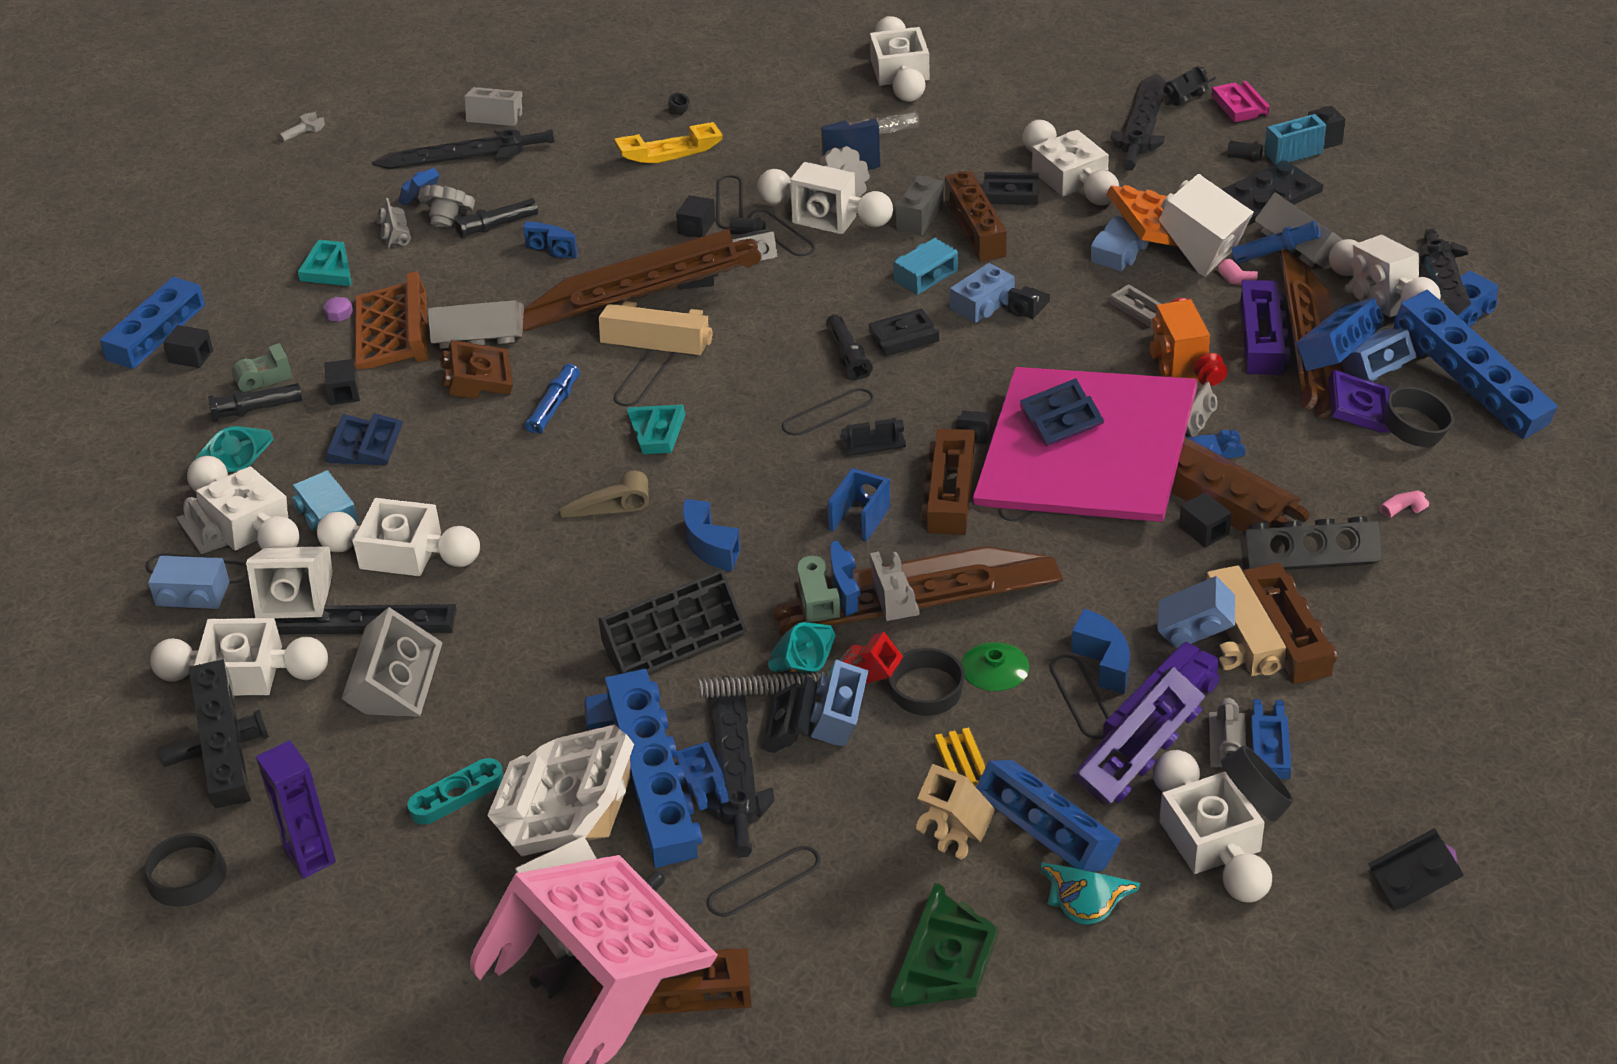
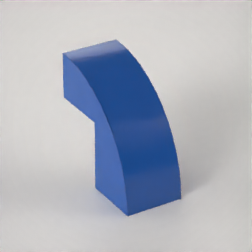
[683,499,741,571]
[1071,609,1130,694]

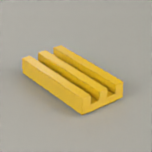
[935,727,986,787]

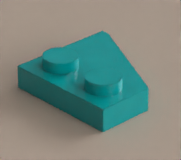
[298,240,352,286]
[627,404,686,454]

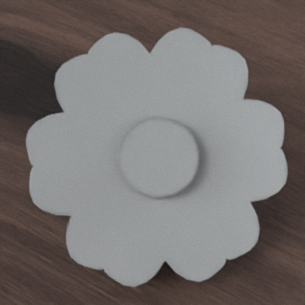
[820,146,869,197]
[418,185,475,229]

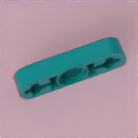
[407,758,504,825]

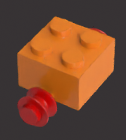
[1150,298,1228,386]

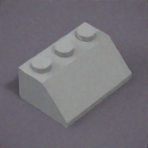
[1255,192,1343,268]
[428,300,524,349]
[341,607,443,717]

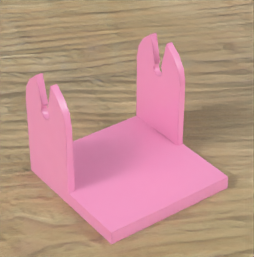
[470,855,718,1064]

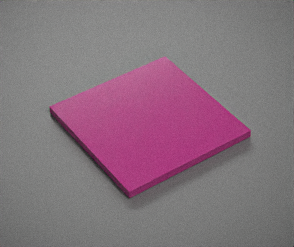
[973,367,1197,522]

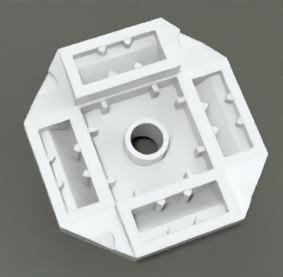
[487,725,634,856]

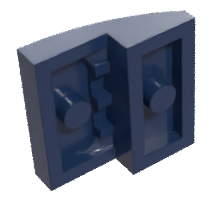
[821,119,880,170]
[1020,378,1104,446]
[325,413,403,465]

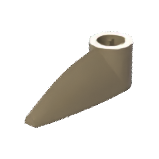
[559,471,649,518]

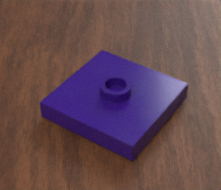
[1328,370,1390,432]

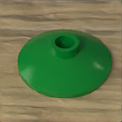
[961,642,1029,691]

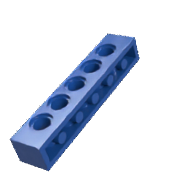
[1394,289,1558,439]
[605,669,703,868]

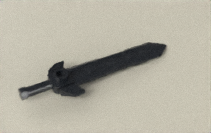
[1110,74,1166,171]
[372,128,555,169]
[1415,228,1471,315]
[706,676,774,858]

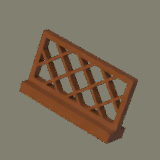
[356,271,429,369]

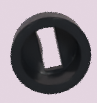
[668,92,690,115]

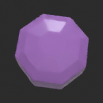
[323,297,353,321]

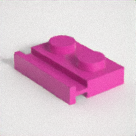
[1211,81,1270,122]

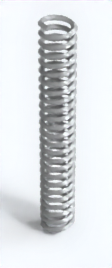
[696,672,829,698]

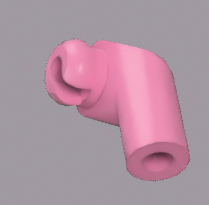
[1218,259,1257,285]
[1378,490,1429,518]

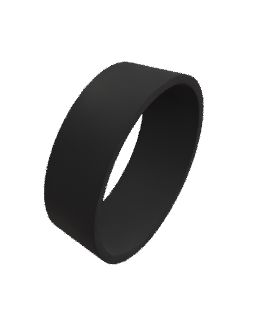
[1383,386,1454,447]
[889,648,965,716]
[1221,746,1294,822]
[145,833,227,907]

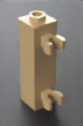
[599,301,712,355]
[1206,565,1286,676]
[916,764,996,860]

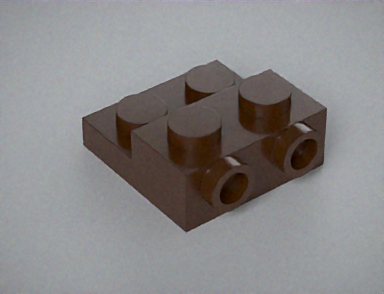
[440,340,513,399]

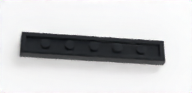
[274,604,457,634]

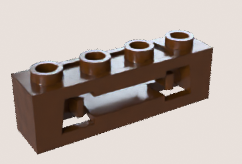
[945,171,1007,262]
[921,429,975,535]
[1242,562,1337,684]
[592,948,752,1015]

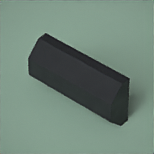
[598,569,747,674]

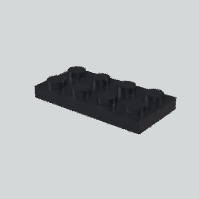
[1221,160,1323,226]

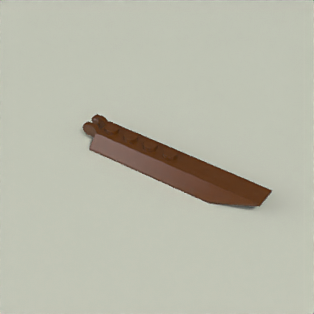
[523,229,762,331]
[1279,250,1344,419]
[1171,437,1310,532]
[773,546,1063,635]

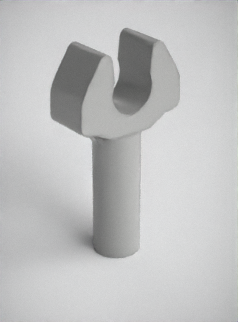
[278,112,325,142]

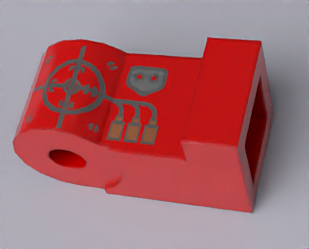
[839,631,903,683]

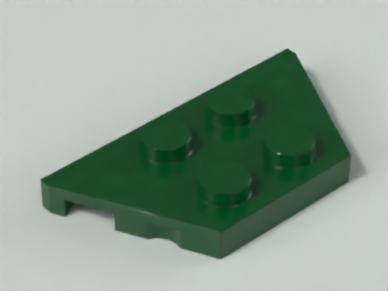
[890,883,998,1008]

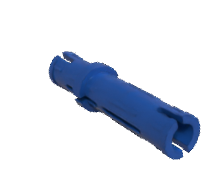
[1232,221,1321,264]
[525,363,580,434]

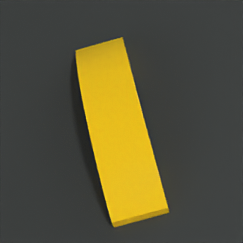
[614,122,723,163]

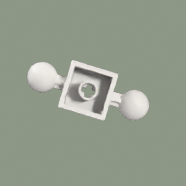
[870,16,929,102]
[1022,120,1119,205]
[757,162,893,234]
[1329,235,1441,317]
[187,456,299,551]
[317,498,480,576]
[150,618,328,695]
[1153,750,1272,902]

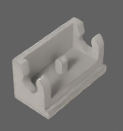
[465,87,522,126]
[870,552,920,621]

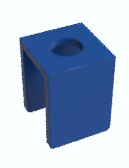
[828,468,890,542]

